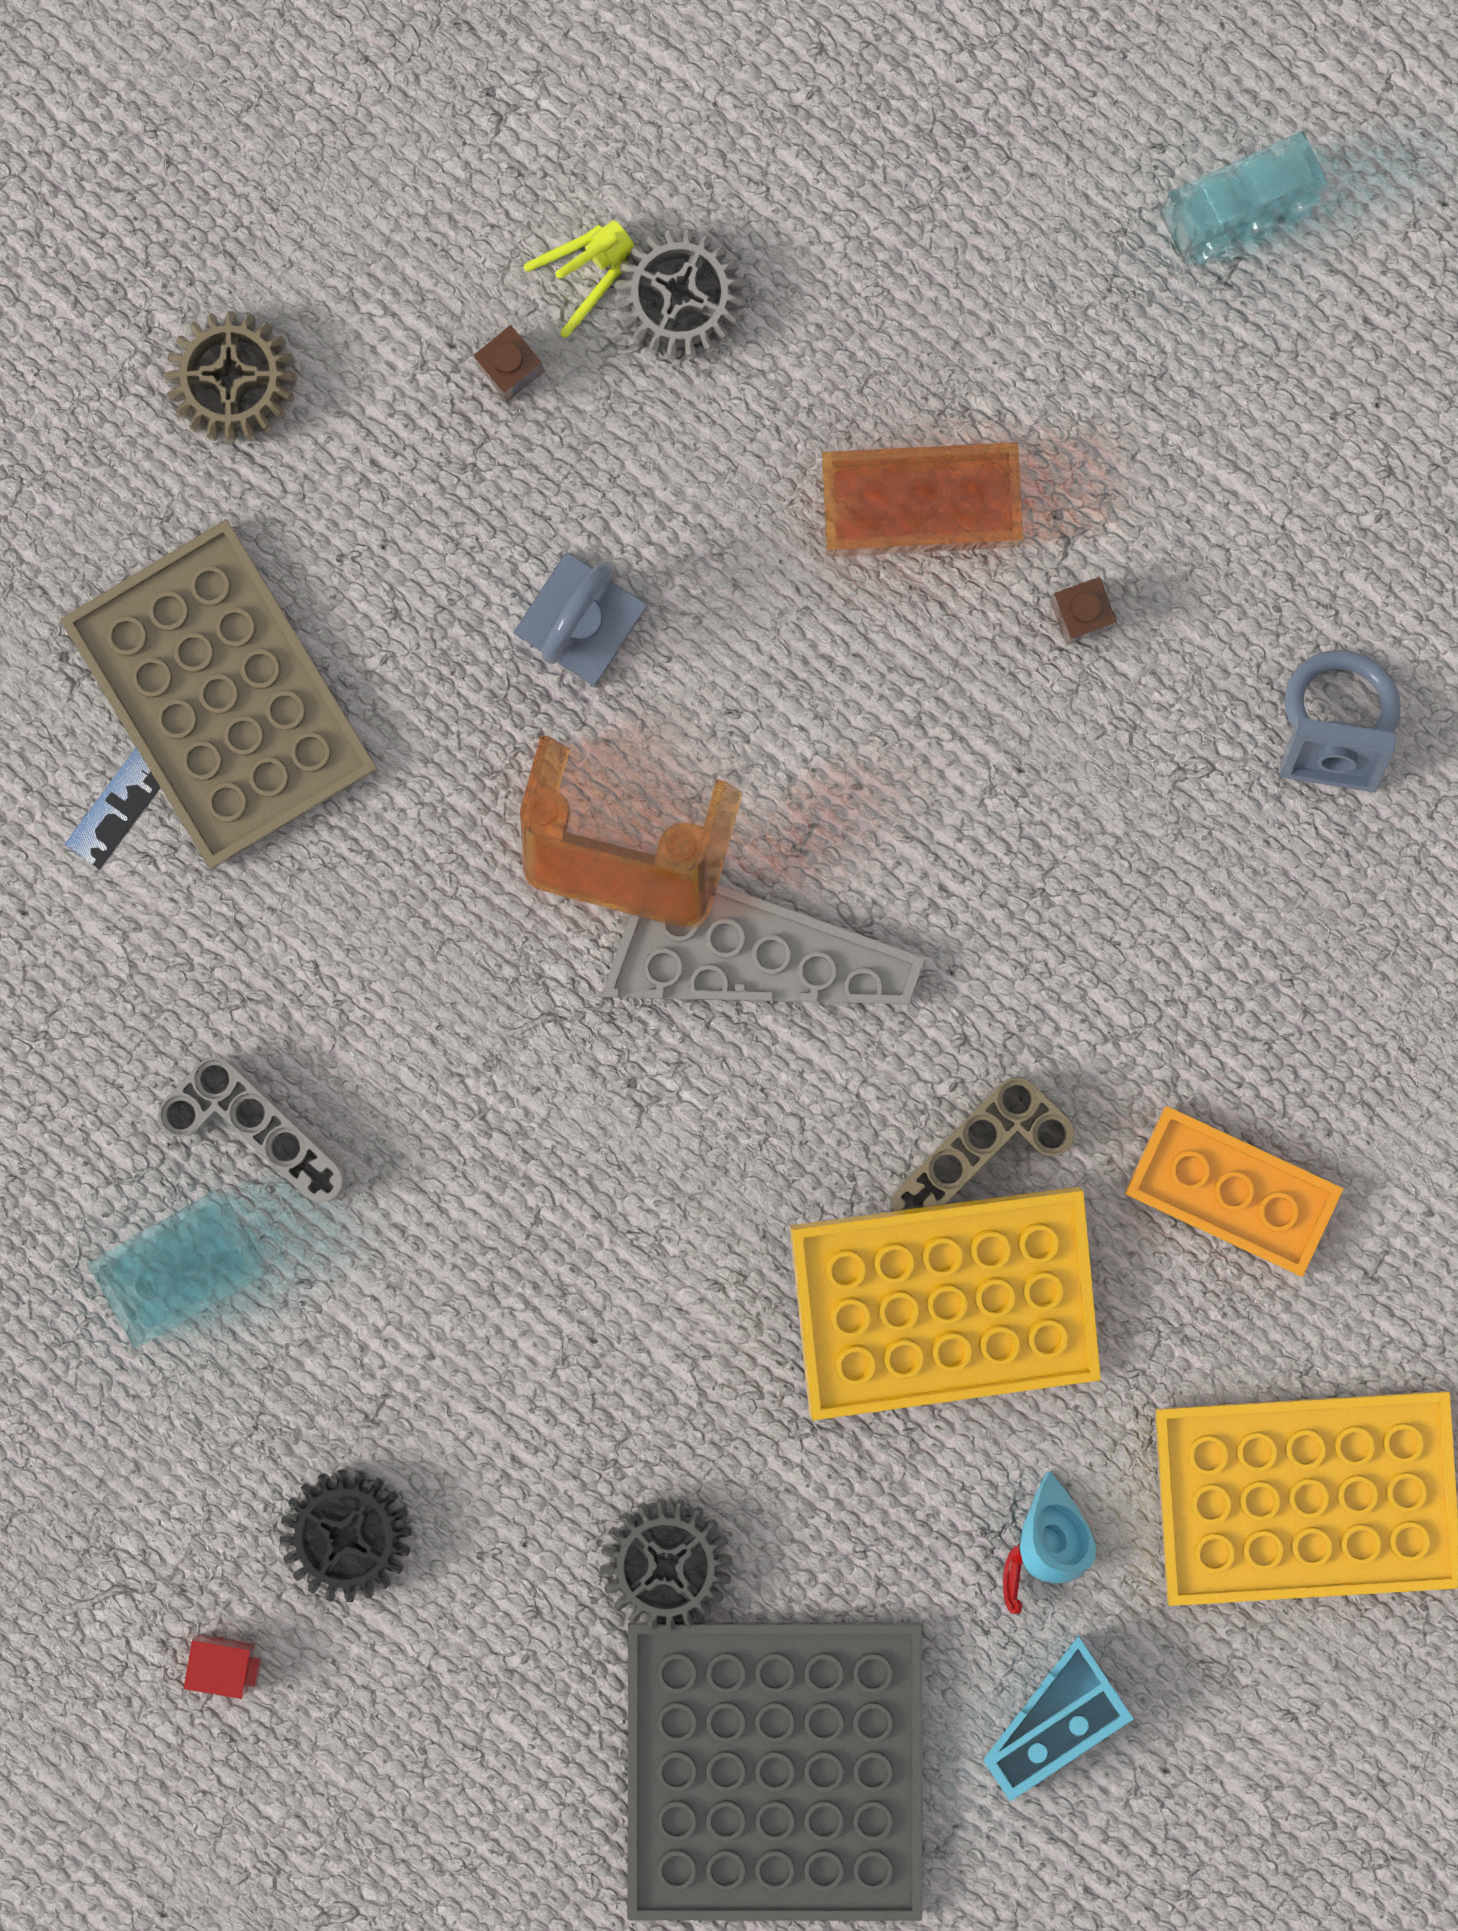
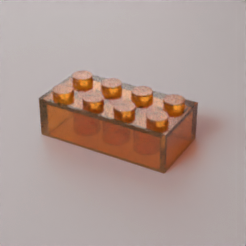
[821,442,1023,557]

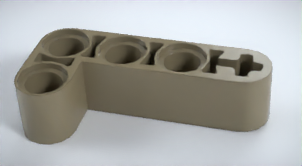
[890,1077,1074,1212]

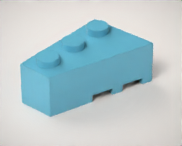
[983,1636,1134,1802]

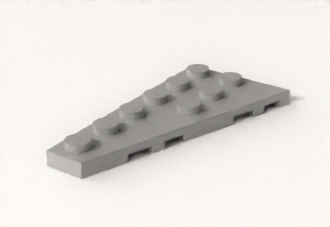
[601,860,925,1004]

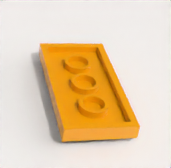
[1124,1106,1344,1277]

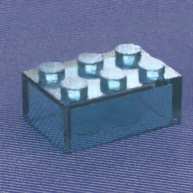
[1159,131,1328,265]
[86,1189,270,1349]

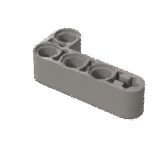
[158,1057,347,1203]

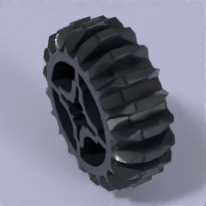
[279,1468,413,1602]

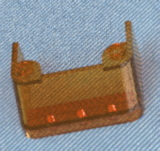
[520,735,743,929]

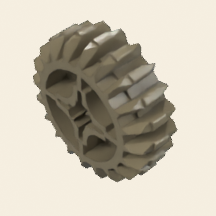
[165,311,297,444]

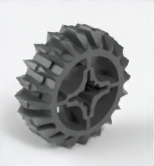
[600,1498,732,1632]

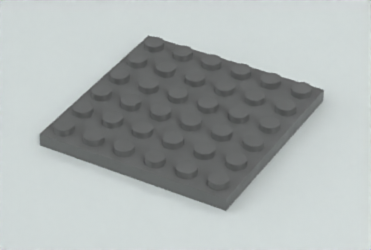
[627,1622,922,1921]

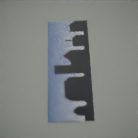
[65,747,160,870]

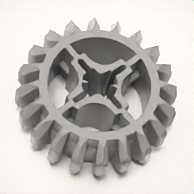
[615,229,745,361]

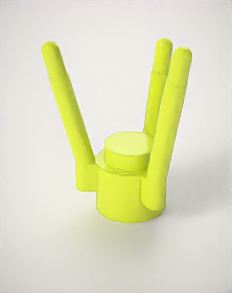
[524,220,635,338]

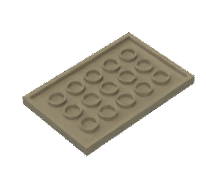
[60,519,378,870]

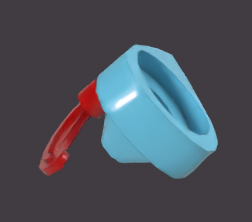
[1003,1471,1096,1614]

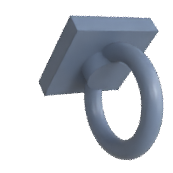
[513,552,648,687]
[1279,650,1401,792]

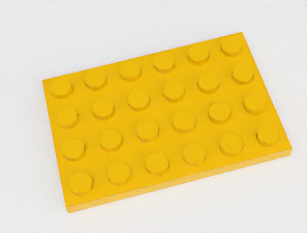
[790,1187,1101,1421]
[1155,1391,1458,1606]

